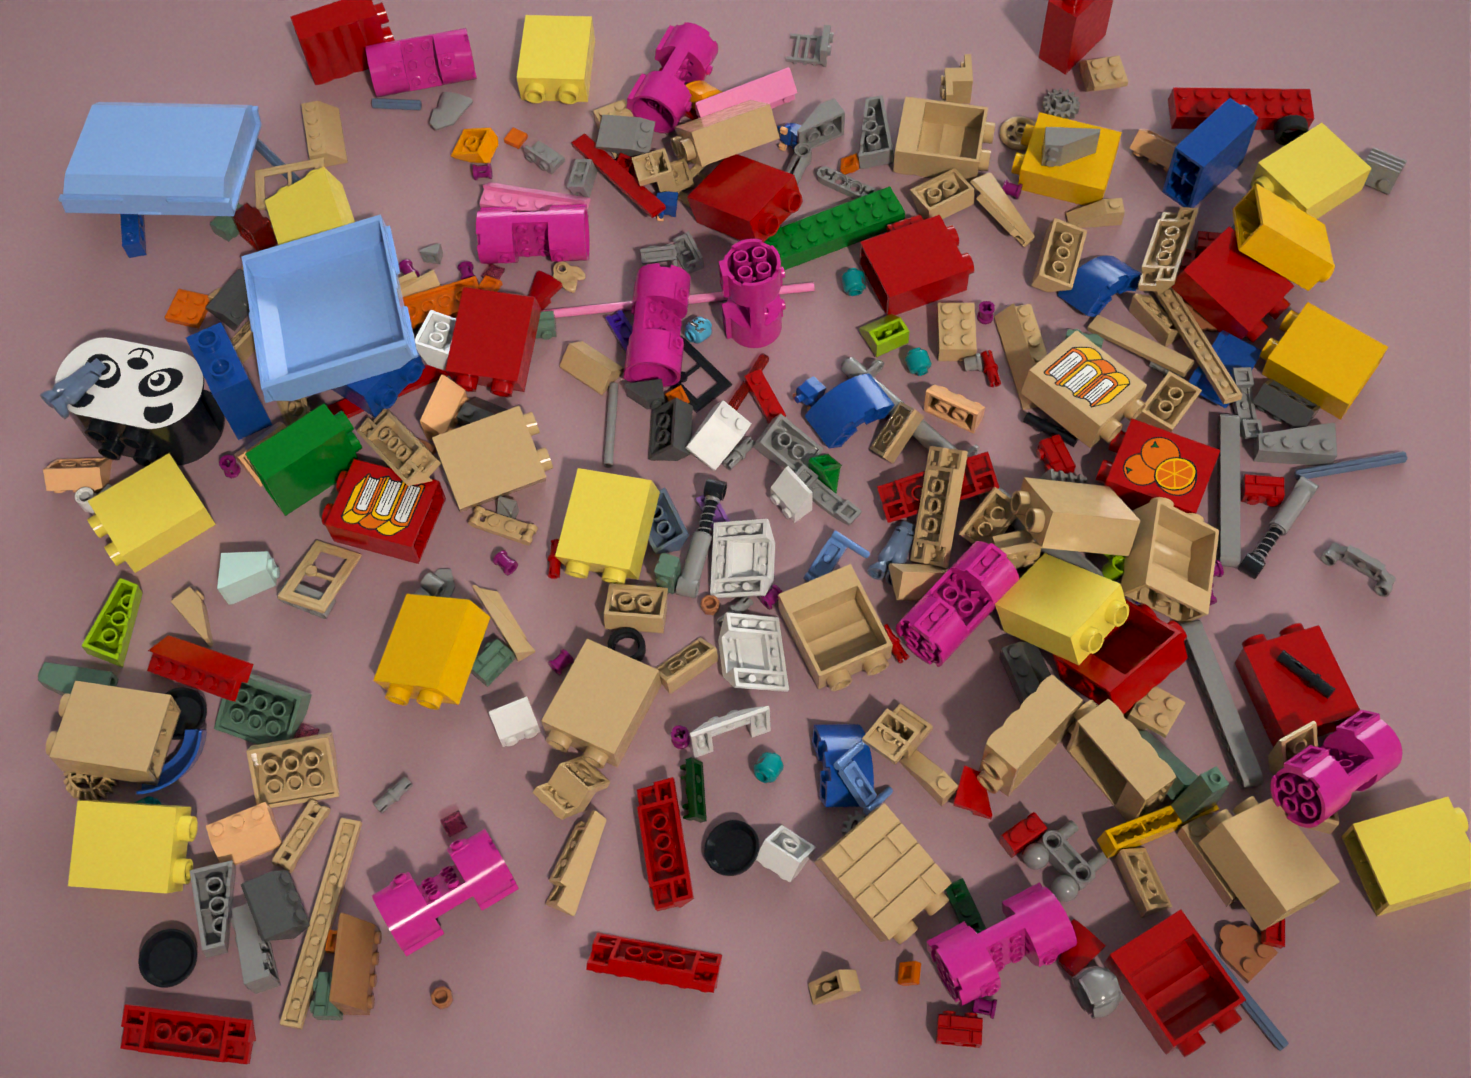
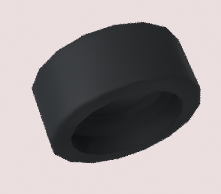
[1273,115,1309,146]
[608,628,646,662]

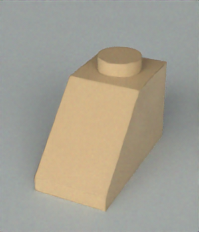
[808,970,861,1005]

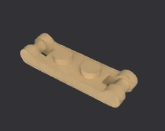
[468,506,538,546]
[272,799,331,873]

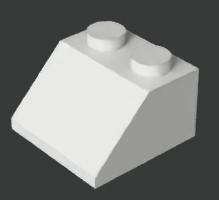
[770,466,813,523]
[489,697,541,747]
[756,825,816,882]

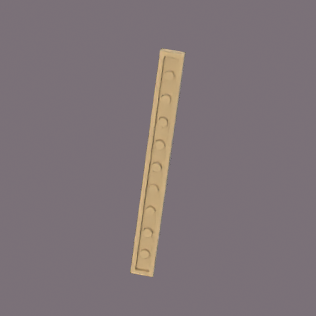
[1154,287,1242,404]
[280,818,362,1030]

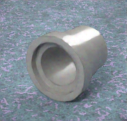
[964,353,983,372]

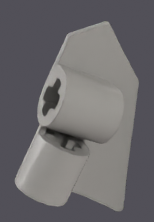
[430,92,473,130]
[414,569,455,598]

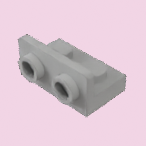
[524,141,565,174]

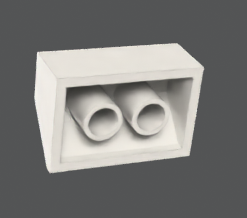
[415,310,456,370]

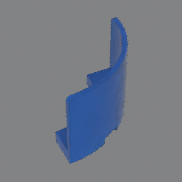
[1058,255,1142,317]
[1189,330,1262,408]
[805,373,895,448]
[812,724,874,807]
[136,729,207,794]

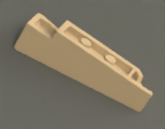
[970,172,1035,247]
[399,269,441,297]
[472,585,535,662]
[545,810,606,916]

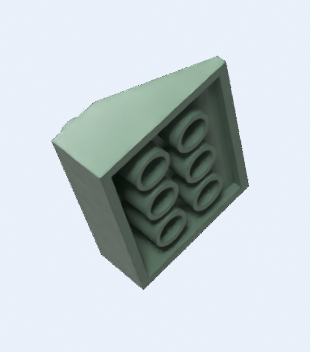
[214,673,312,744]

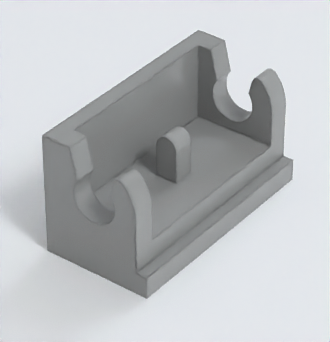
[567,159,598,198]
[673,231,704,274]

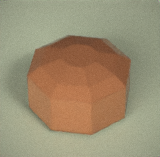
[701,595,720,615]
[431,986,453,1009]

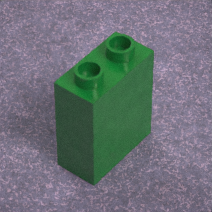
[245,404,362,516]

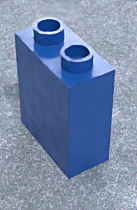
[1162,98,1258,208]
[186,322,273,440]
[331,351,425,418]

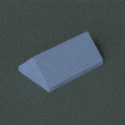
[648,487,689,555]

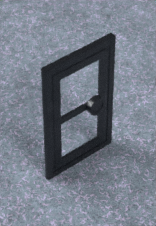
[669,336,732,413]

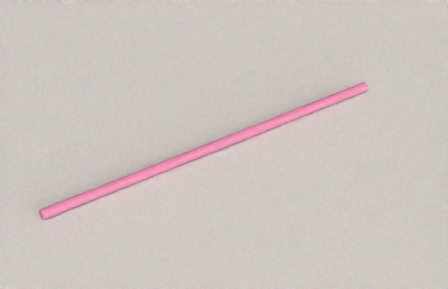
[541,282,815,318]

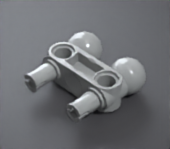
[1022,820,1108,902]

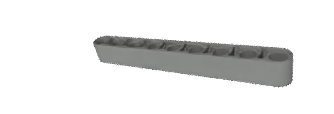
[1217,414,1241,568]
[1179,619,1264,789]

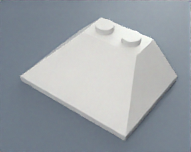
[710,519,775,598]
[718,612,789,692]
[690,706,771,758]

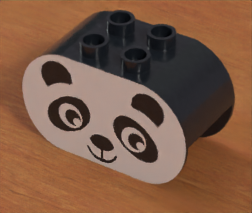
[55,337,225,467]

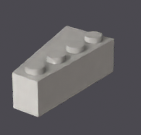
[858,95,894,169]
[1253,422,1337,466]
[189,860,236,958]
[231,904,281,994]

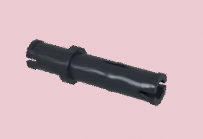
[1023,412,1078,447]
[1276,650,1336,699]

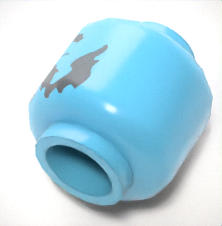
[685,316,712,344]

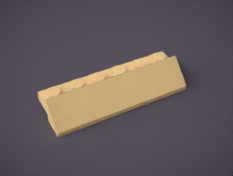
[1138,207,1198,296]
[994,303,1047,410]
[356,409,441,486]
[910,446,968,568]

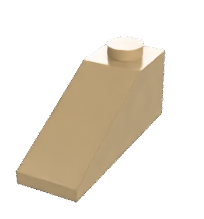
[1066,198,1125,228]
[171,586,213,648]
[899,750,958,807]

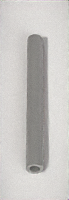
[603,382,619,468]

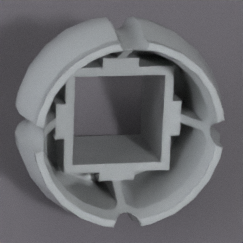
[1072,966,1124,1019]

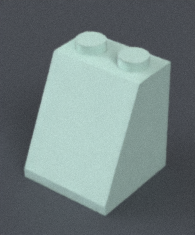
[217,551,280,605]

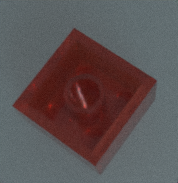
[231,203,278,252]

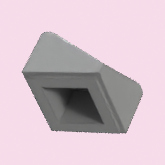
[420,244,443,264]
[497,496,519,519]

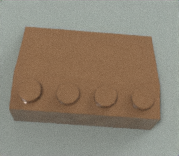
[329,913,382,1015]

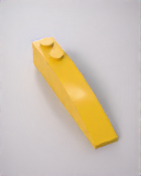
[1097,805,1219,858]

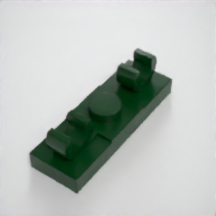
[680,757,707,823]
[944,878,986,934]

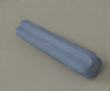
[372,98,422,110]

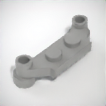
[1320,543,1396,597]

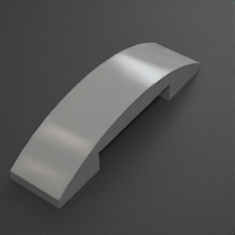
[1231,367,1263,439]
[795,465,862,526]

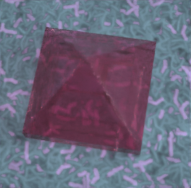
[481,264,505,280]
[293,723,320,739]
[440,810,468,837]

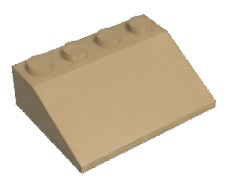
[246,732,340,808]

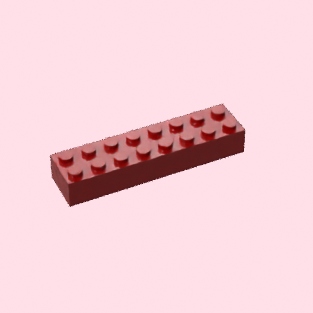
[1168,87,1315,130]

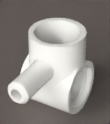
[75,484,112,515]

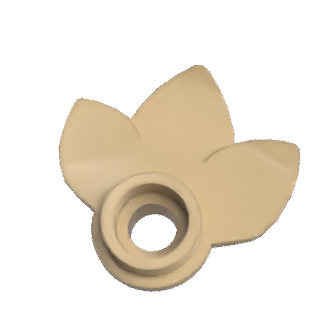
[552,261,586,293]

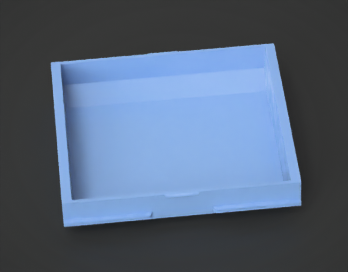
[58,102,262,216]
[241,214,418,403]

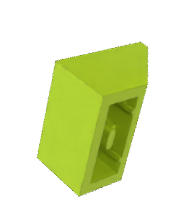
[859,314,910,357]

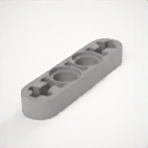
[817,166,877,199]

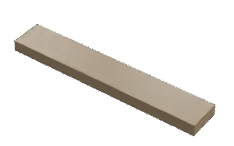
[1088,315,1194,377]

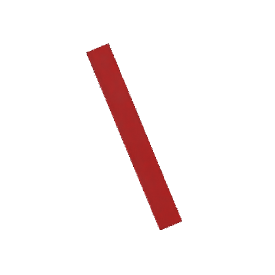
[571,134,666,218]
[327,365,449,418]

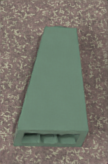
[38,662,119,696]
[1139,731,1198,800]
[1171,766,1229,823]

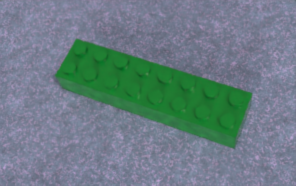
[764,186,905,271]

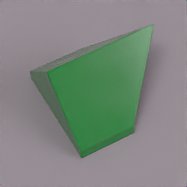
[808,454,842,493]

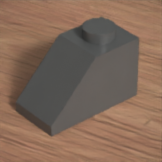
[625,379,665,410]

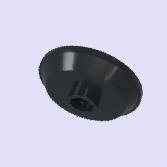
[165,687,207,740]
[704,820,760,876]
[138,929,198,988]

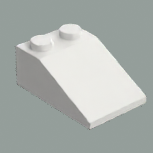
[685,400,752,471]

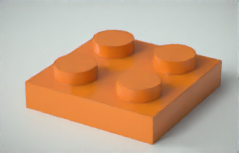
[164,289,210,329]

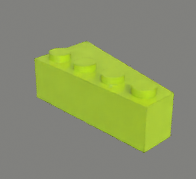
[82,578,143,668]

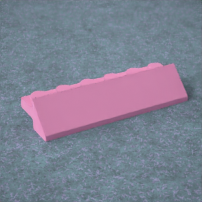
[695,67,798,118]
[479,182,591,212]

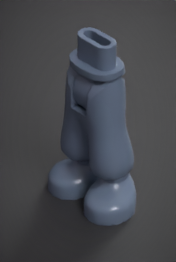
[40,358,107,419]
[867,521,916,586]

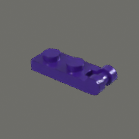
[605,310,633,353]

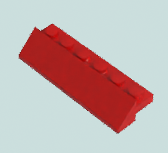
[877,451,999,523]
[147,635,254,702]
[637,777,694,911]
[586,933,723,993]
[120,1004,256,1065]

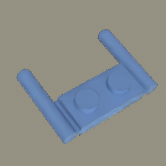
[803,530,870,582]
[833,742,893,815]

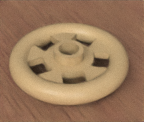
[999,116,1036,150]

